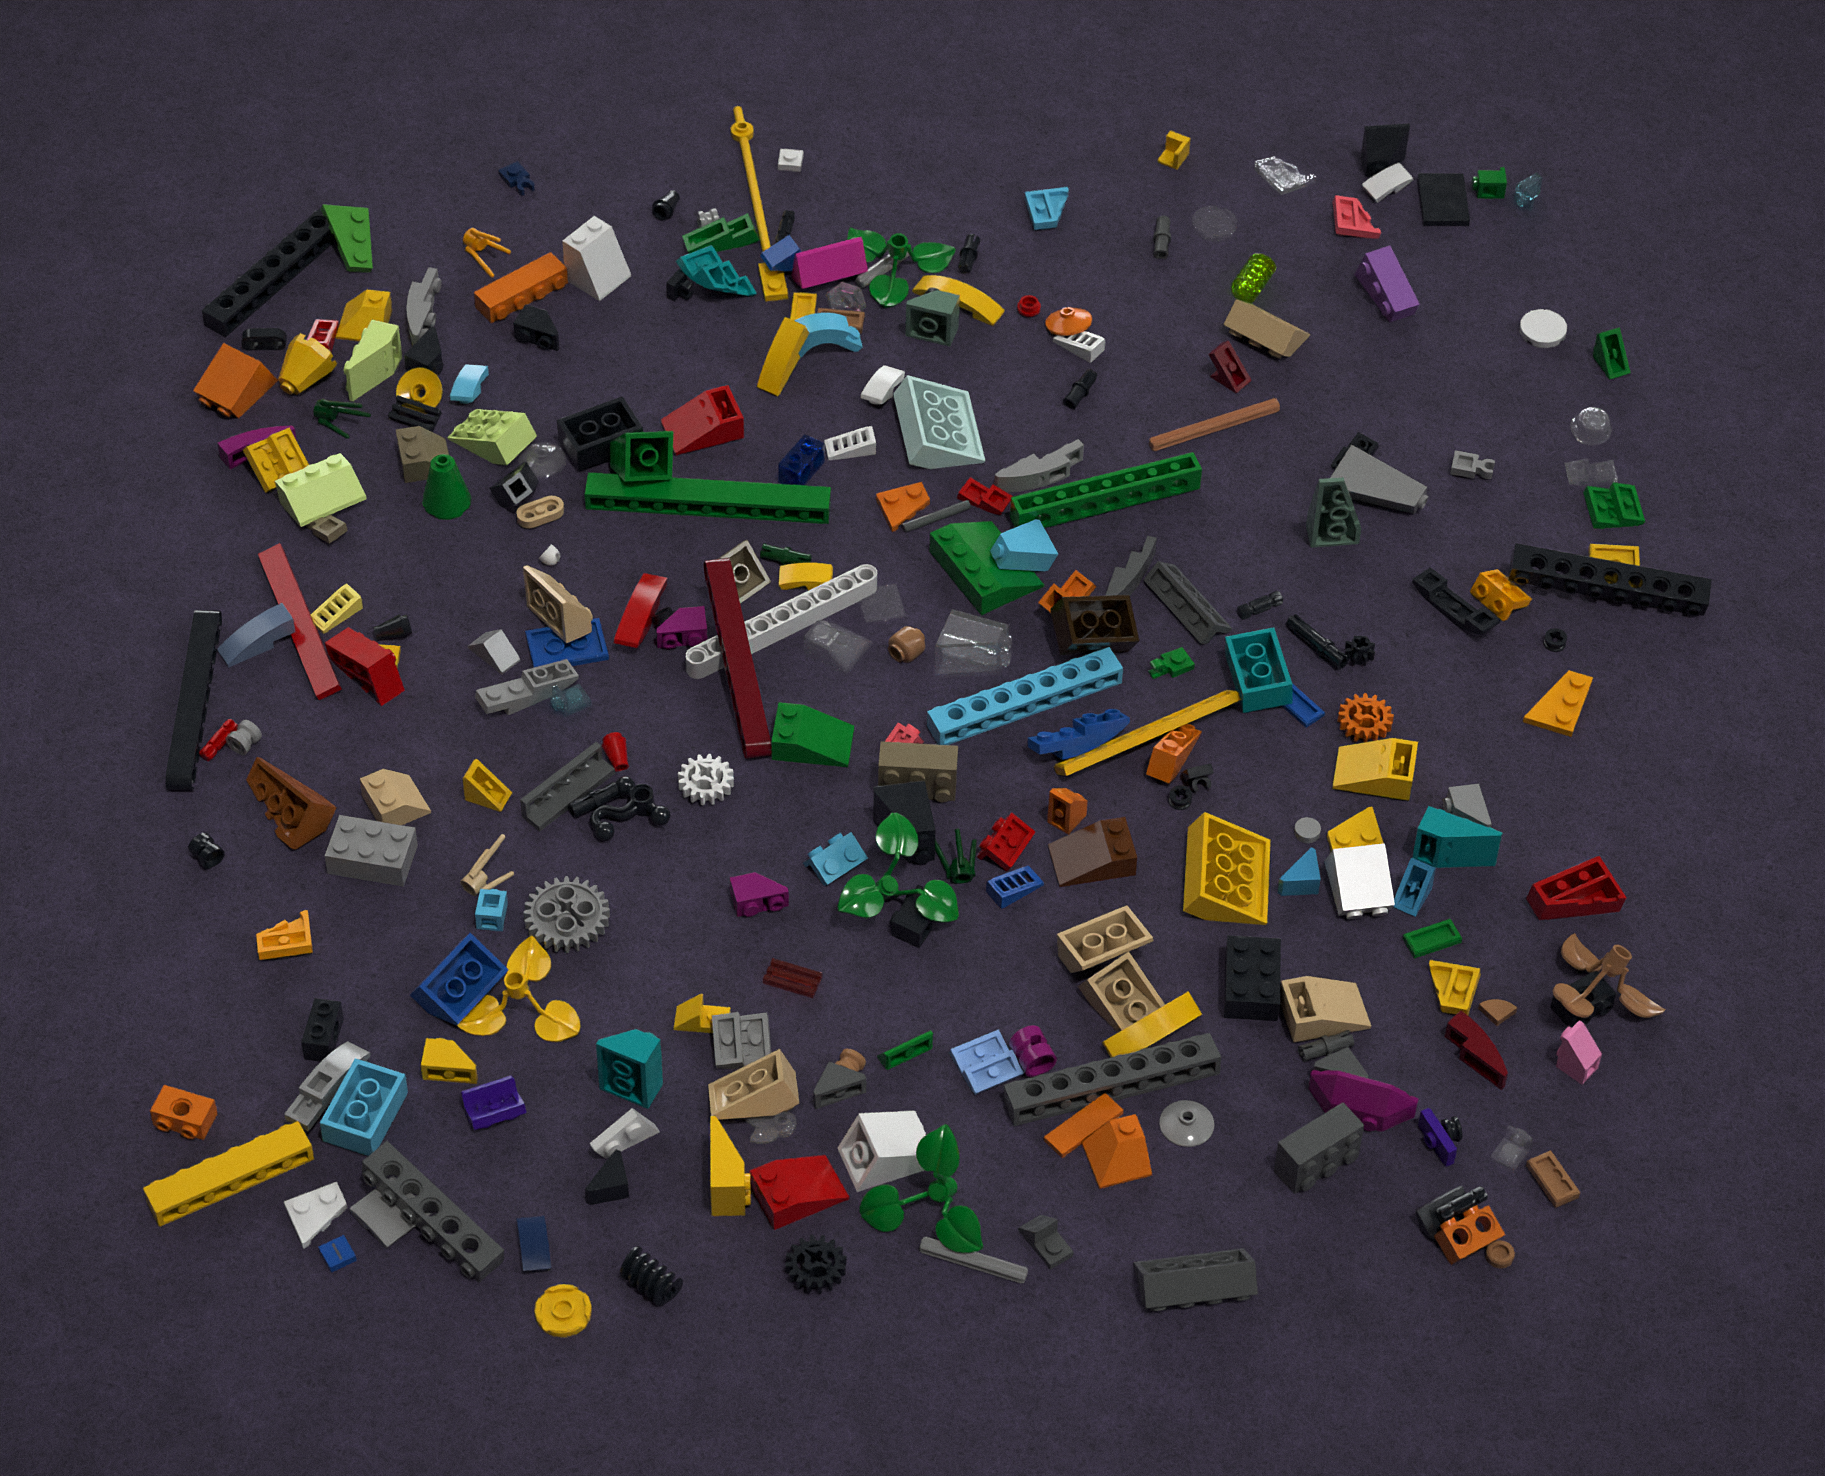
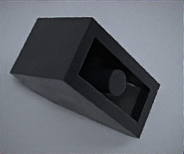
[404,326,443,375]

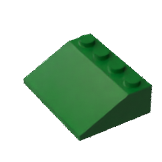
[929,521,1044,615]

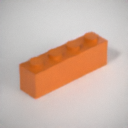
[474,252,568,323]

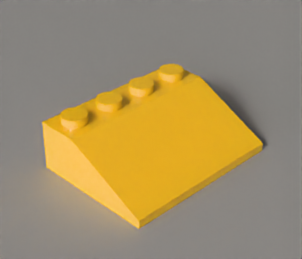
[1183,812,1270,925]

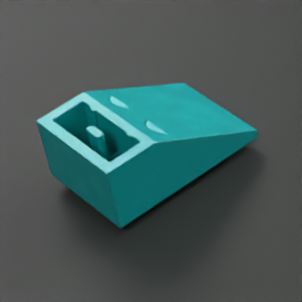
[1412,806,1503,868]

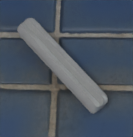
[856,252,909,288]

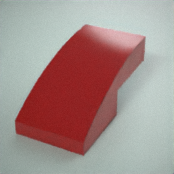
[956,477,1013,515]

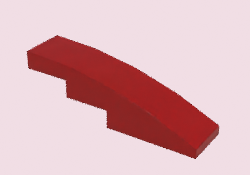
[614,573,667,648]

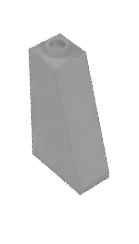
[1330,445,1429,514]

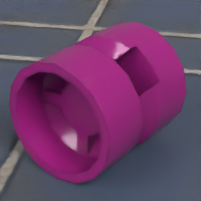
[1009,1025,1057,1077]

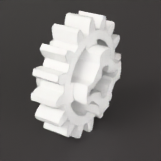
[678,754,734,805]

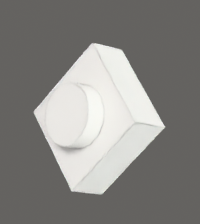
[778,149,803,172]

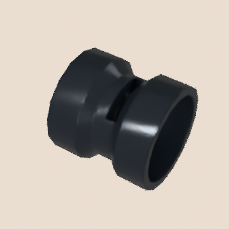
[188,833,225,869]

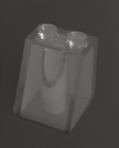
[935,609,1012,678]

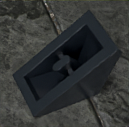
[585,1149,629,1205]

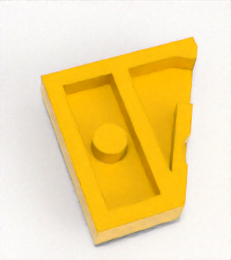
[1327,807,1384,852]

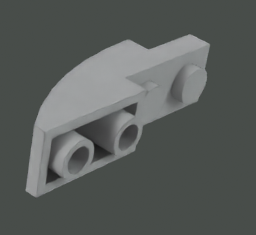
[407,267,441,345]
[994,439,1084,492]
[475,659,579,715]
[284,1041,371,1132]

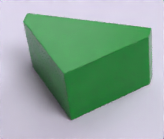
[1592,327,1631,379]

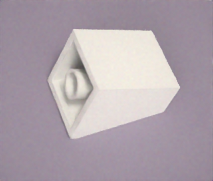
[563,216,631,301]
[1324,844,1395,919]
[838,1111,926,1192]

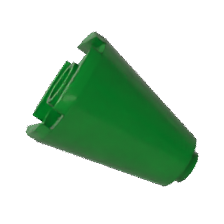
[422,454,471,520]

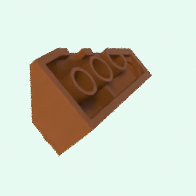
[246,757,337,849]

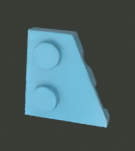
[1025,187,1069,230]

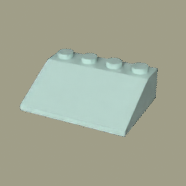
[893,375,985,469]

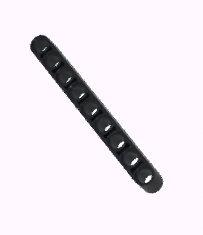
[165,610,222,790]

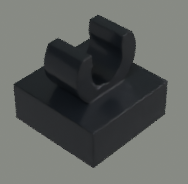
[666,269,693,302]
[1181,763,1214,792]

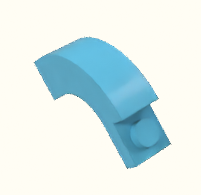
[794,313,863,359]

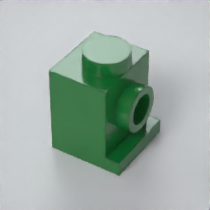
[1472,167,1507,199]

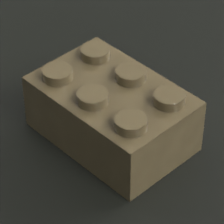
[878,741,958,802]

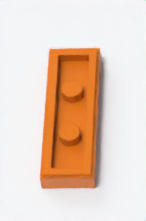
[1044,1093,1123,1158]

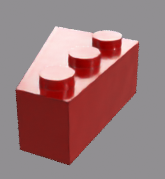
[325,627,405,706]
[1526,856,1627,920]

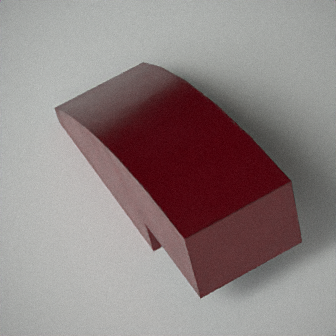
[1445,1010,1508,1090]

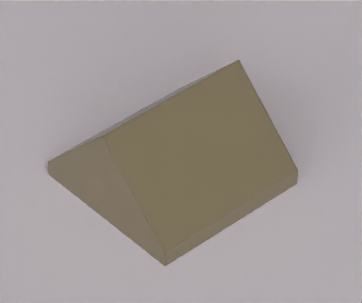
[718,540,771,604]

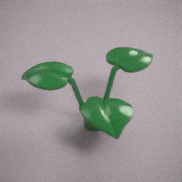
[847,228,956,307]
[838,813,959,923]
[860,1124,984,1253]

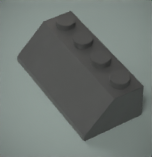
[1134,1248,1258,1311]

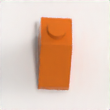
[1047,788,1088,835]

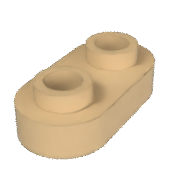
[517,496,564,528]

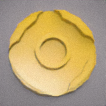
[535,1284,592,1337]

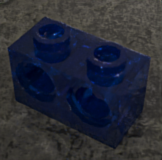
[778,434,825,486]

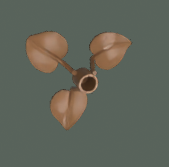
[1553,933,1666,1018]

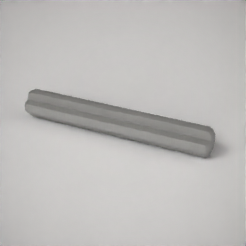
[920,1237,1028,1283]

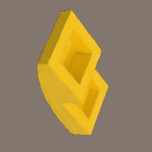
[779,563,833,590]

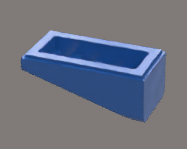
[986,865,1044,909]

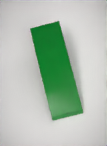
[682,213,760,254]

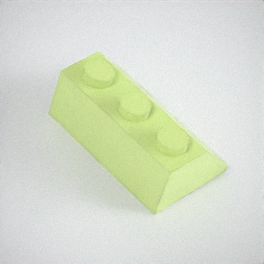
[275,453,367,527]

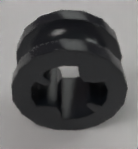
[1543,628,1567,652]
[1169,785,1192,810]
[1441,1116,1463,1141]

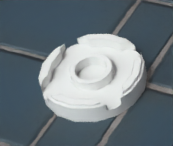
[1520,309,1567,348]

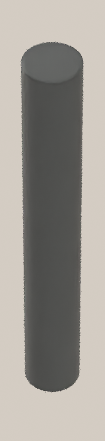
[901,500,971,533]

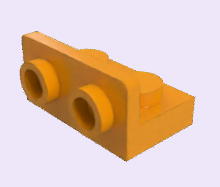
[1470,569,1532,621]

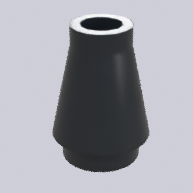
[652,190,680,220]
[373,614,412,641]

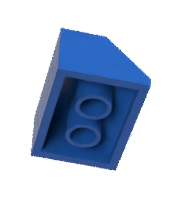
[410,933,509,1025]

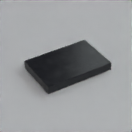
[1418,173,1470,226]

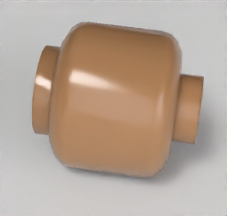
[888,626,925,663]

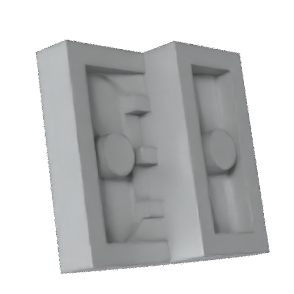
[712,1012,772,1069]
[349,1176,430,1249]

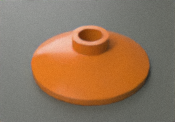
[1045,307,1092,336]

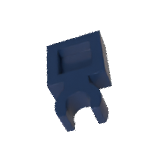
[498,161,535,196]

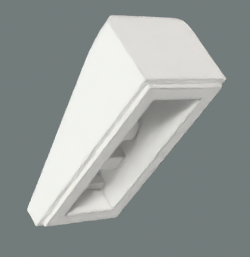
[1053,331,1105,363]
[824,426,876,460]

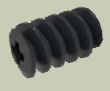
[620,1246,683,1306]

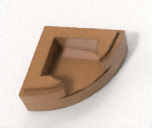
[1478,999,1517,1026]

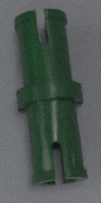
[760,543,812,566]

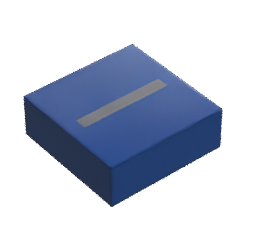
[318,1235,357,1273]

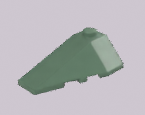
[1306,477,1361,548]

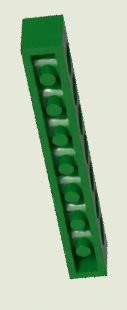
[1010,452,1202,528]

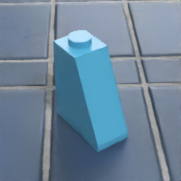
[990,519,1058,571]

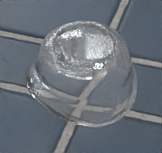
[1570,407,1612,446]

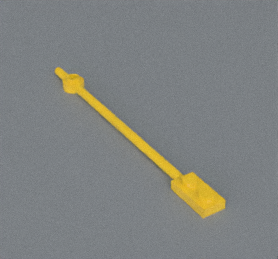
[731,106,788,301]

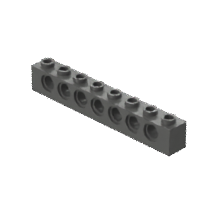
[1004,1033,1221,1126]

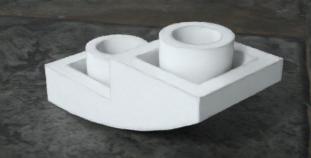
[1362,163,1413,203]
[861,365,905,405]

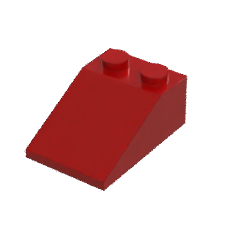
[750,1155,850,1230]

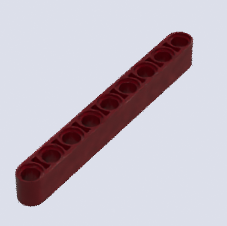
[703,558,772,759]

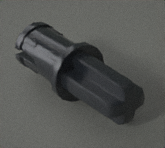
[958,234,980,273]
[1063,369,1098,410]

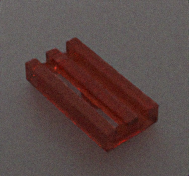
[763,958,822,998]

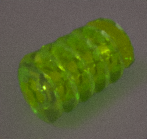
[1231,253,1276,303]

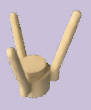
[460,834,514,896]

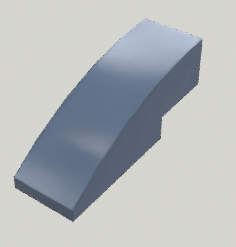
[217,603,295,668]

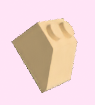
[360,769,431,825]

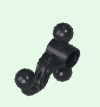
[590,776,671,841]

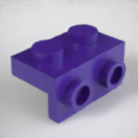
[461,1076,527,1130]

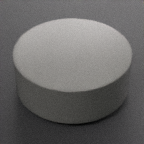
[1294,817,1321,843]

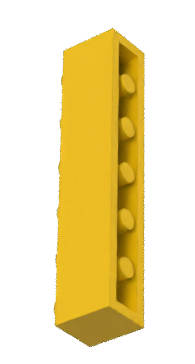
[143,1121,314,1227]

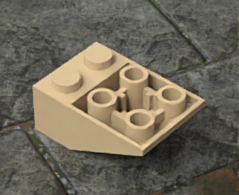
[1280,976,1371,1043]

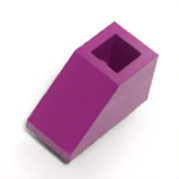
[656,606,707,649]
[730,872,789,917]

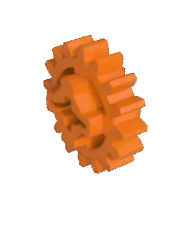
[1337,693,1394,743]

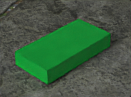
[1402,919,1462,959]

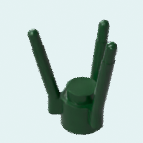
[313,399,371,439]
[935,828,977,884]

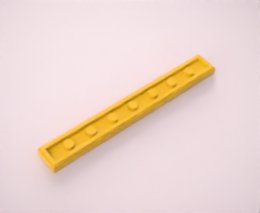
[1054,690,1241,776]

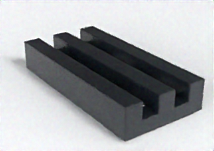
[388,395,442,432]

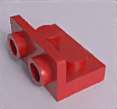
[977,812,1035,871]

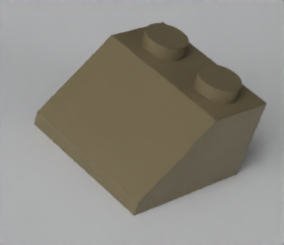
[396,426,449,483]

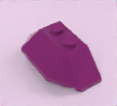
[1308,1070,1418,1132]

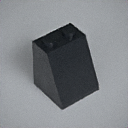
[873,781,936,864]

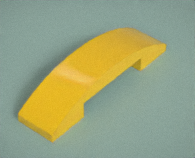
[912,275,1004,326]
[1102,991,1202,1058]

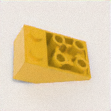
[1332,738,1418,801]

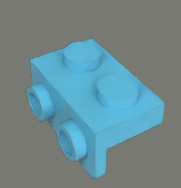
[803,832,868,886]

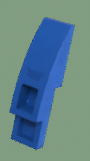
[1028,709,1130,760]

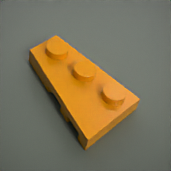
[1523,670,1593,737]

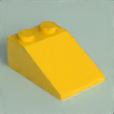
[710,1116,751,1216]

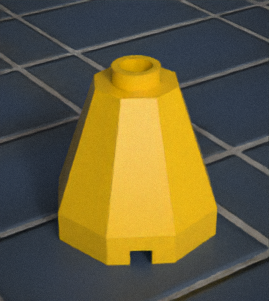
[278,333,337,395]

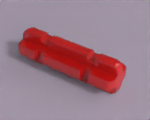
[199,719,238,761]

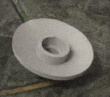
[1160,1100,1214,1147]

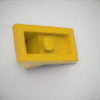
[674,994,731,1033]

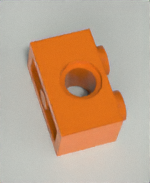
[150,1085,217,1140]

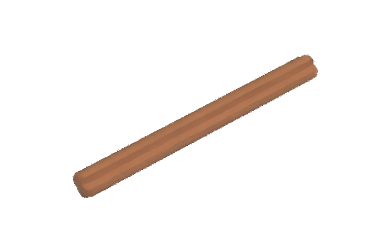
[1149,398,1280,451]

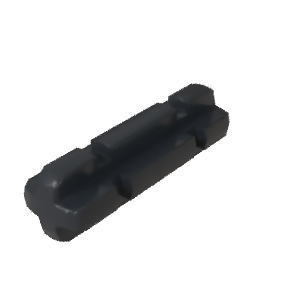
[775,210,795,244]
[1237,591,1283,620]
[1436,1187,1488,1222]

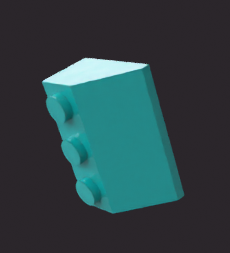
[596,1029,663,1109]

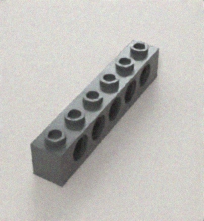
[362,1141,504,1283]

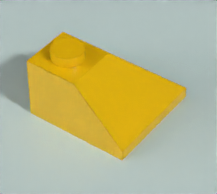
[335,289,392,341]

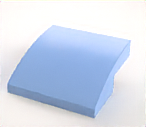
[949,1029,1024,1095]

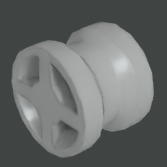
[697,208,719,228]

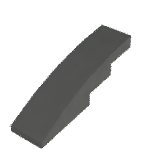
[1105,536,1157,596]

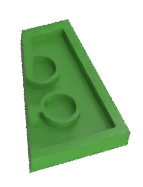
[321,205,373,272]

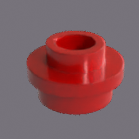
[1017,295,1041,317]

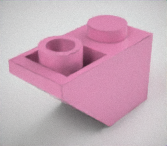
[1556,1020,1602,1085]

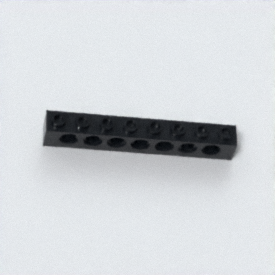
[202,204,336,338]
[1508,543,1712,617]

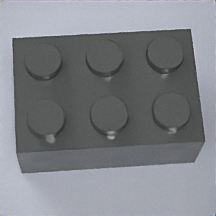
[1274,1102,1364,1194]

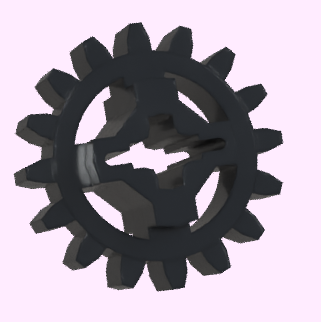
[785,1235,846,1294]

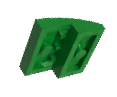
[1583,482,1645,529]

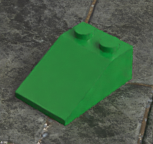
[772,702,854,767]

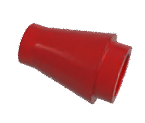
[601,732,629,772]

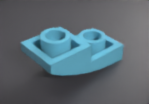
[450,365,489,404]

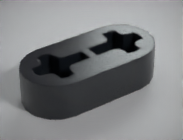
[241,328,287,351]

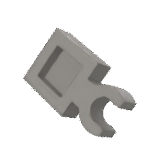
[1450,451,1495,479]

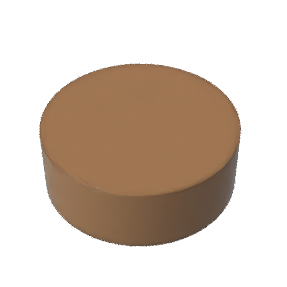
[1486,1240,1515,1268]

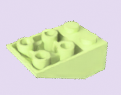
[344,320,402,401]
[447,409,537,465]

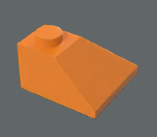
[1082,1114,1152,1189]

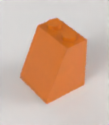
[193,343,278,418]

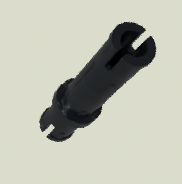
[1286,614,1349,670]

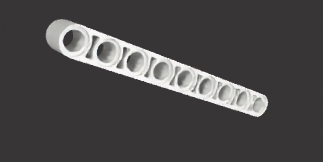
[686,564,877,679]

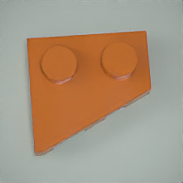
[876,482,930,532]

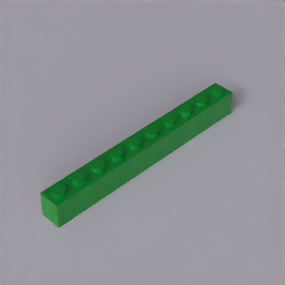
[585,472,831,524]

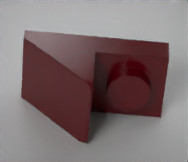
[1208,341,1252,393]

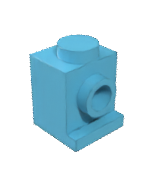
[475,889,508,931]

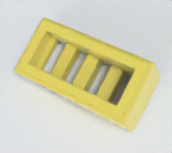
[311,584,363,634]

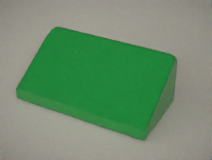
[877,1030,933,1070]

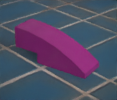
[217,426,297,470]

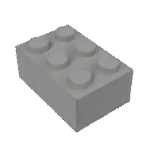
[325,815,418,887]

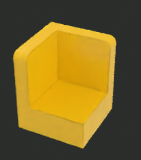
[1158,131,1190,170]

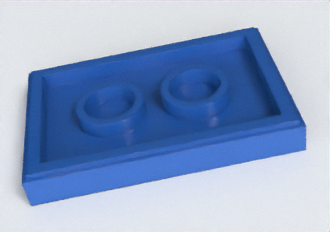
[525,618,609,668]

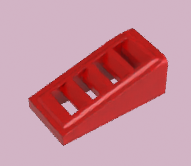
[307,319,339,352]

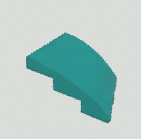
[676,245,757,296]

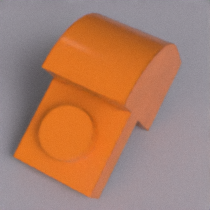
[1038,570,1097,613]

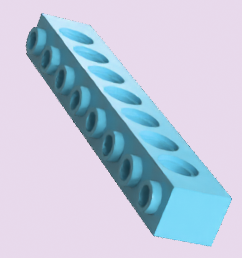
[927,647,1123,745]

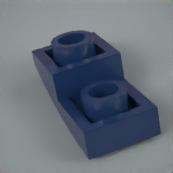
[516,1216,551,1273]

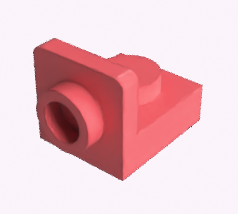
[885,722,924,744]

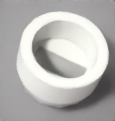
[538,544,560,566]

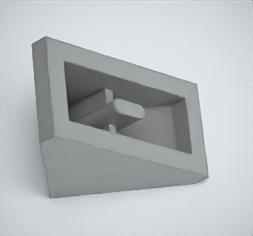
[468,629,520,674]

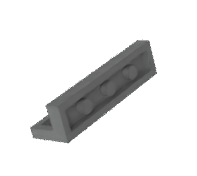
[1144,561,1232,644]
[520,742,615,832]

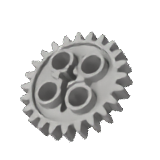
[523,876,610,953]

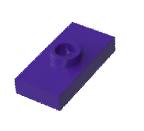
[1418,1108,1457,1167]

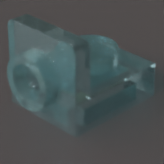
[1514,173,1543,212]
[550,684,592,717]

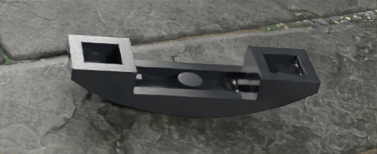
[1412,567,1501,635]

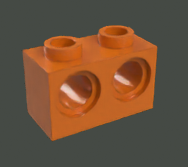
[1434,1205,1505,1265]

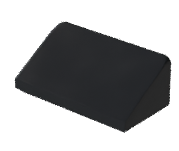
[1415,1186,1466,1240]

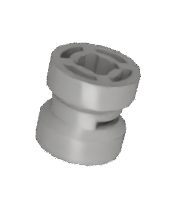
[226,720,262,756]

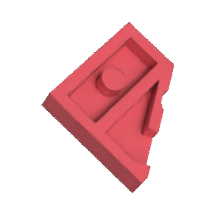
[1333,195,1381,239]

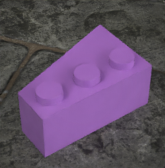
[1355,246,1420,322]

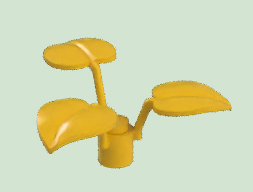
[457,935,581,1042]

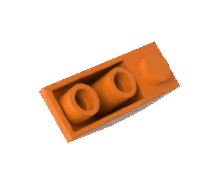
[1146,723,1202,783]

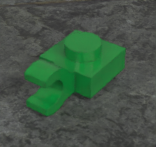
[1148,647,1195,679]

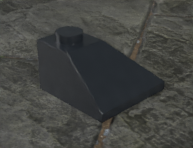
[1360,123,1410,177]

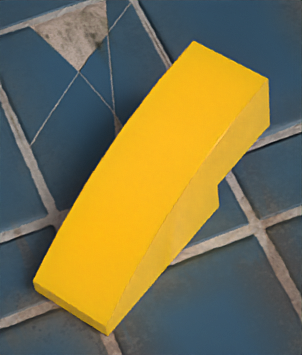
[757,317,809,397]

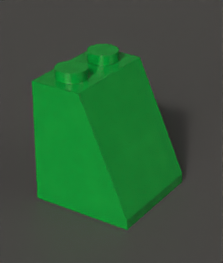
[610,431,673,482]

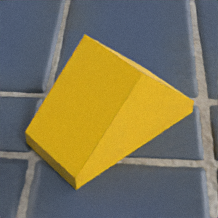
[463,759,512,812]

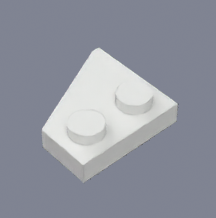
[284,1182,347,1248]

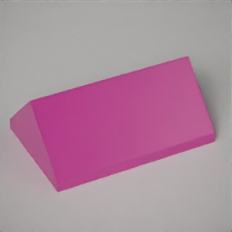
[791,237,868,289]

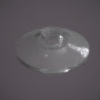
[518,442,567,478]

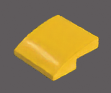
[243,428,309,493]

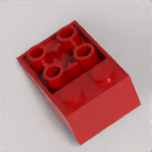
[661,385,744,455]

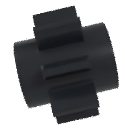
[1345,635,1375,666]

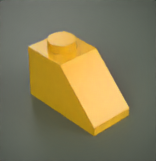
[421,1038,478,1084]

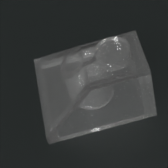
[804,620,873,675]

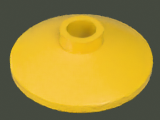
[396,368,442,414]

